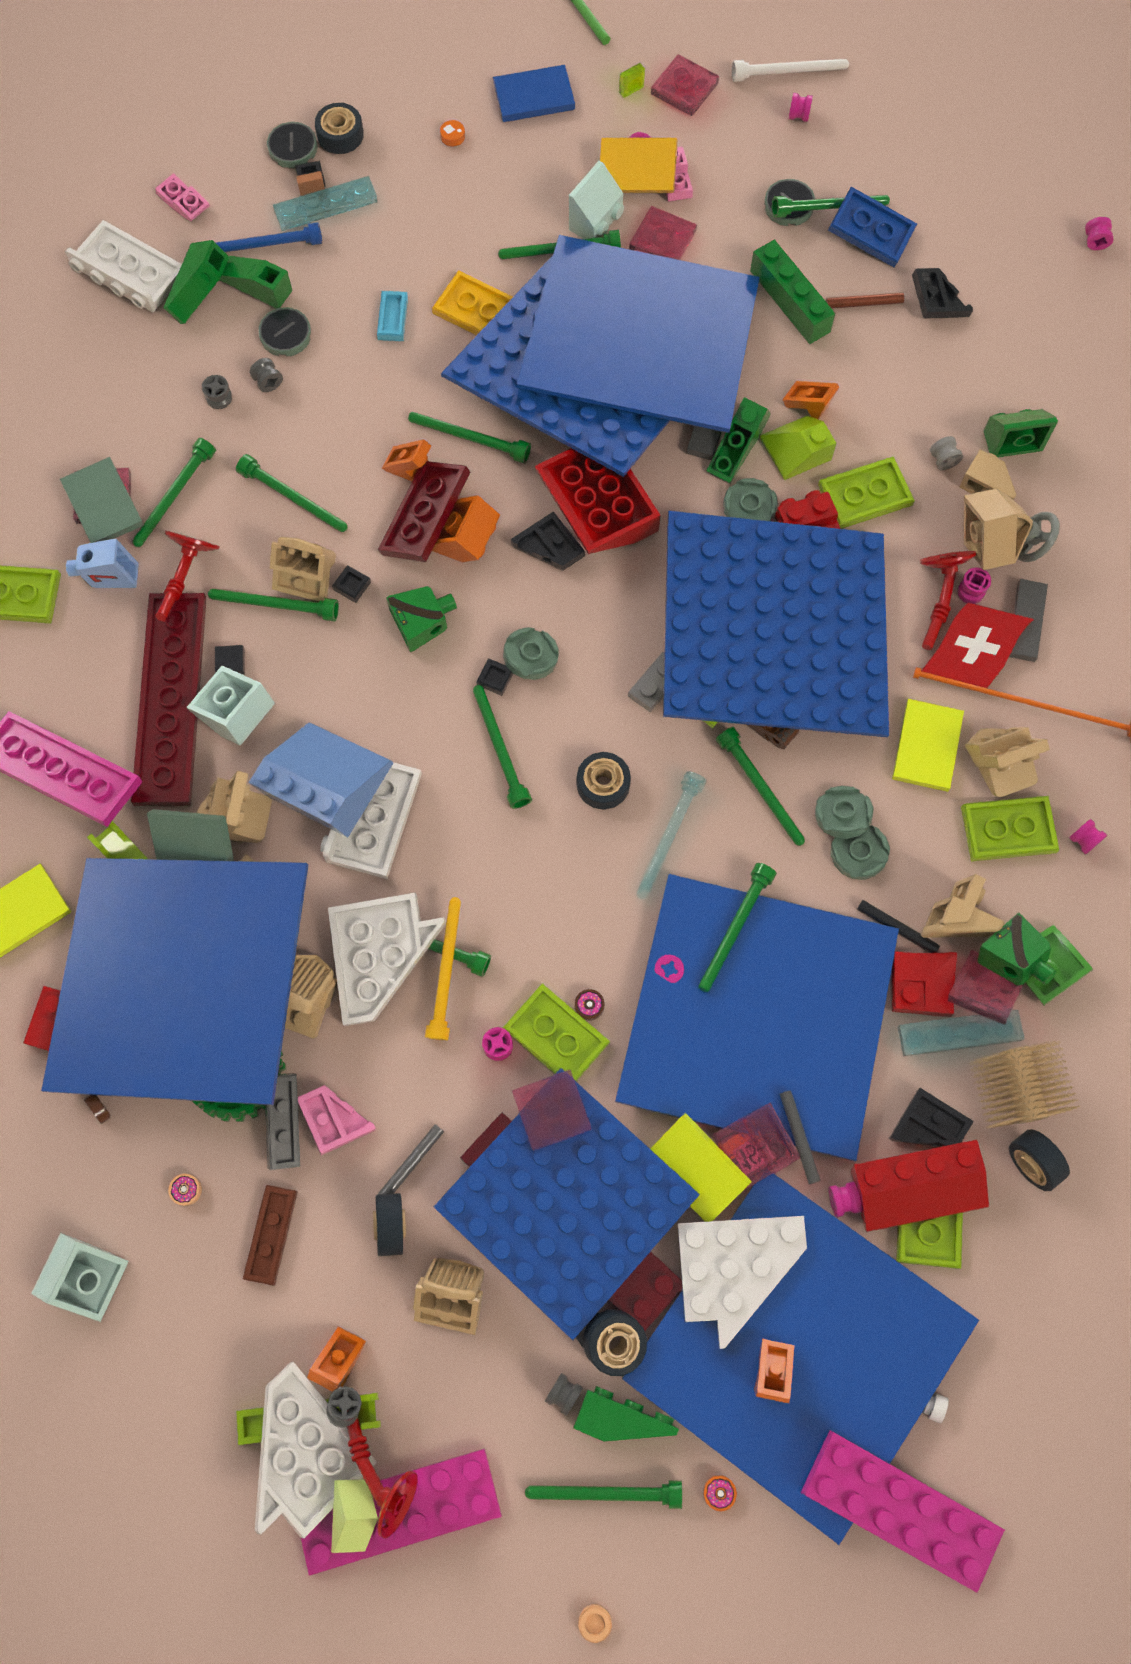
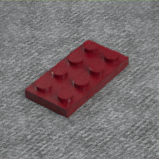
[378,461,471,562]

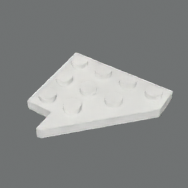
[328,893,446,1026]
[678,1216,807,1349]
[255,1362,377,1538]

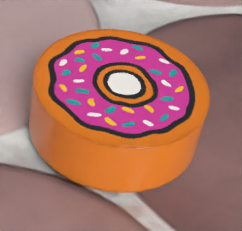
[703,1475,737,1511]

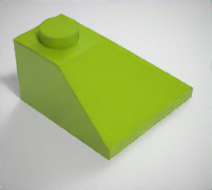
[760,415,837,480]

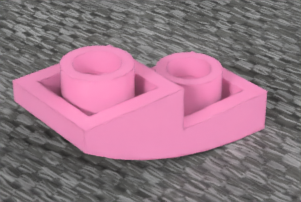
[666,147,693,202]
[155,173,210,221]

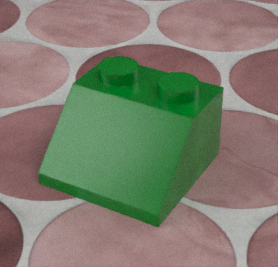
[984,409,1058,457]

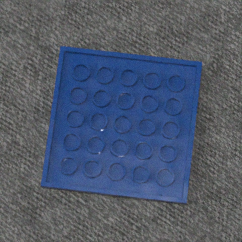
[433,1068,700,1340]

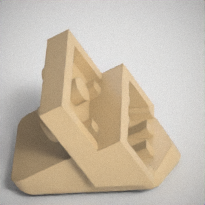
[270,537,336,602]
[964,727,1050,797]
[196,770,272,843]
[921,874,1005,938]
[285,955,337,1039]
[413,1258,484,1335]

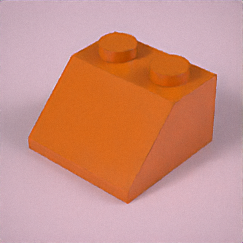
[432,495,500,562]

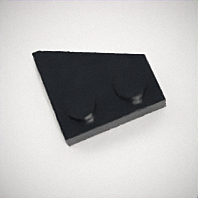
[912,268,973,319]
[511,511,585,571]
[888,1088,974,1147]

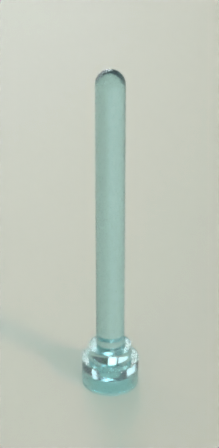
[637,771,707,899]

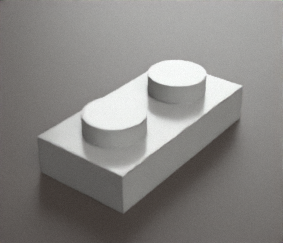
[628,652,664,712]

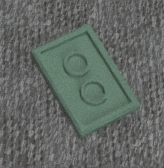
[60,457,144,543]
[147,809,234,861]

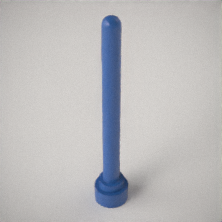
[216,222,322,252]

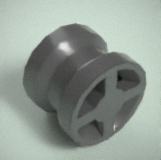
[249,358,283,392]
[202,375,232,409]
[545,1373,583,1416]
[326,1386,361,1428]

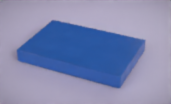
[493,65,575,122]
[828,187,917,268]

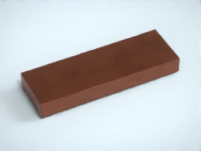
[243,1185,298,1286]

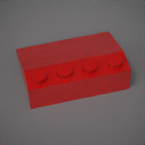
[535,448,661,554]

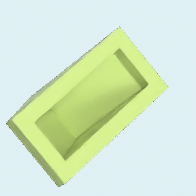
[331,1479,378,1553]

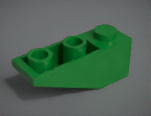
[163,240,229,324]
[220,256,293,309]
[706,397,771,483]
[573,1386,679,1442]

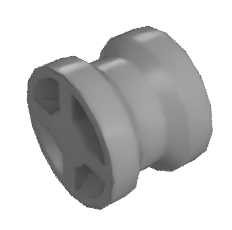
[930,436,963,470]

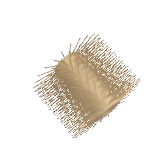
[970,1041,1080,1128]

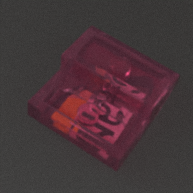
[712,1103,801,1189]

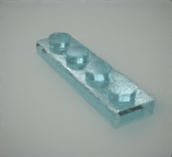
[273,176,378,231]
[897,1010,1025,1057]

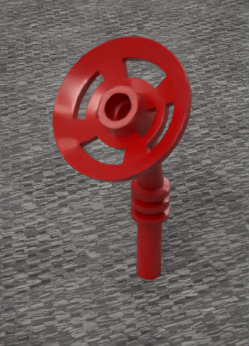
[155,530,220,621]
[920,551,977,650]
[347,1409,418,1539]

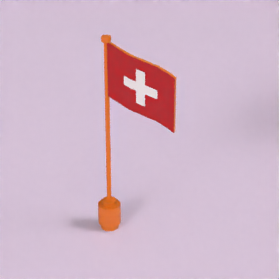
[913,602,1131,743]

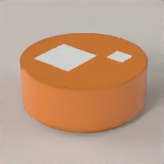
[440,120,465,147]

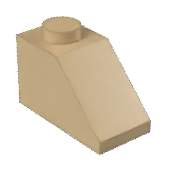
[959,449,1017,500]

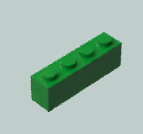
[750,239,836,344]

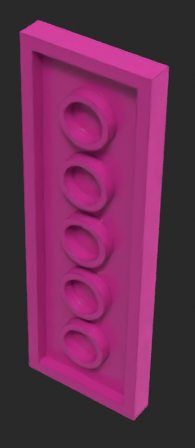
[0,711,142,827]
[801,1430,1005,1593]
[301,1448,502,1576]

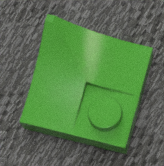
[1025,925,1093,1006]

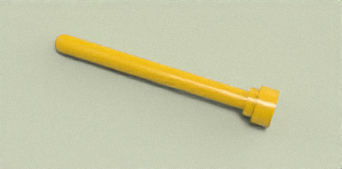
[425,897,461,1041]

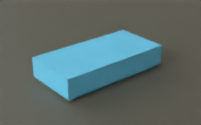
[377,291,408,341]

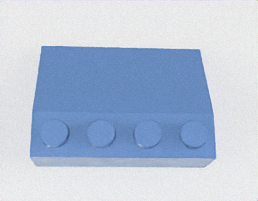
[248,722,393,838]

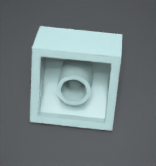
[569,161,624,239]
[187,666,275,746]
[31,1233,129,1322]

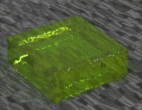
[619,63,645,98]

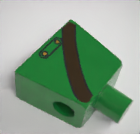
[386,586,457,652]
[977,913,1057,985]

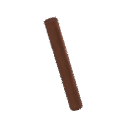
[826,292,905,309]

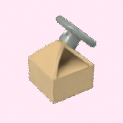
[964,488,1060,570]

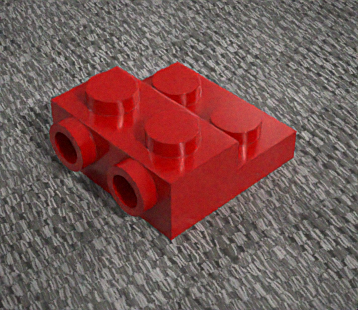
[775,490,841,529]

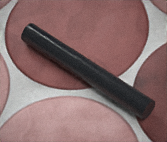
[857,900,940,953]

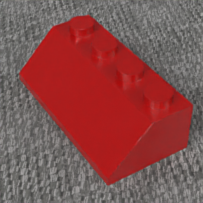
[850,1140,989,1232]

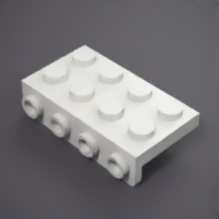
[65,220,182,312]
[320,762,422,879]

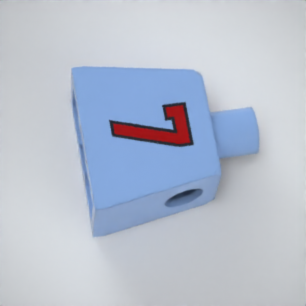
[66,539,139,588]

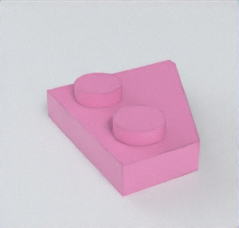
[298,1085,376,1156]

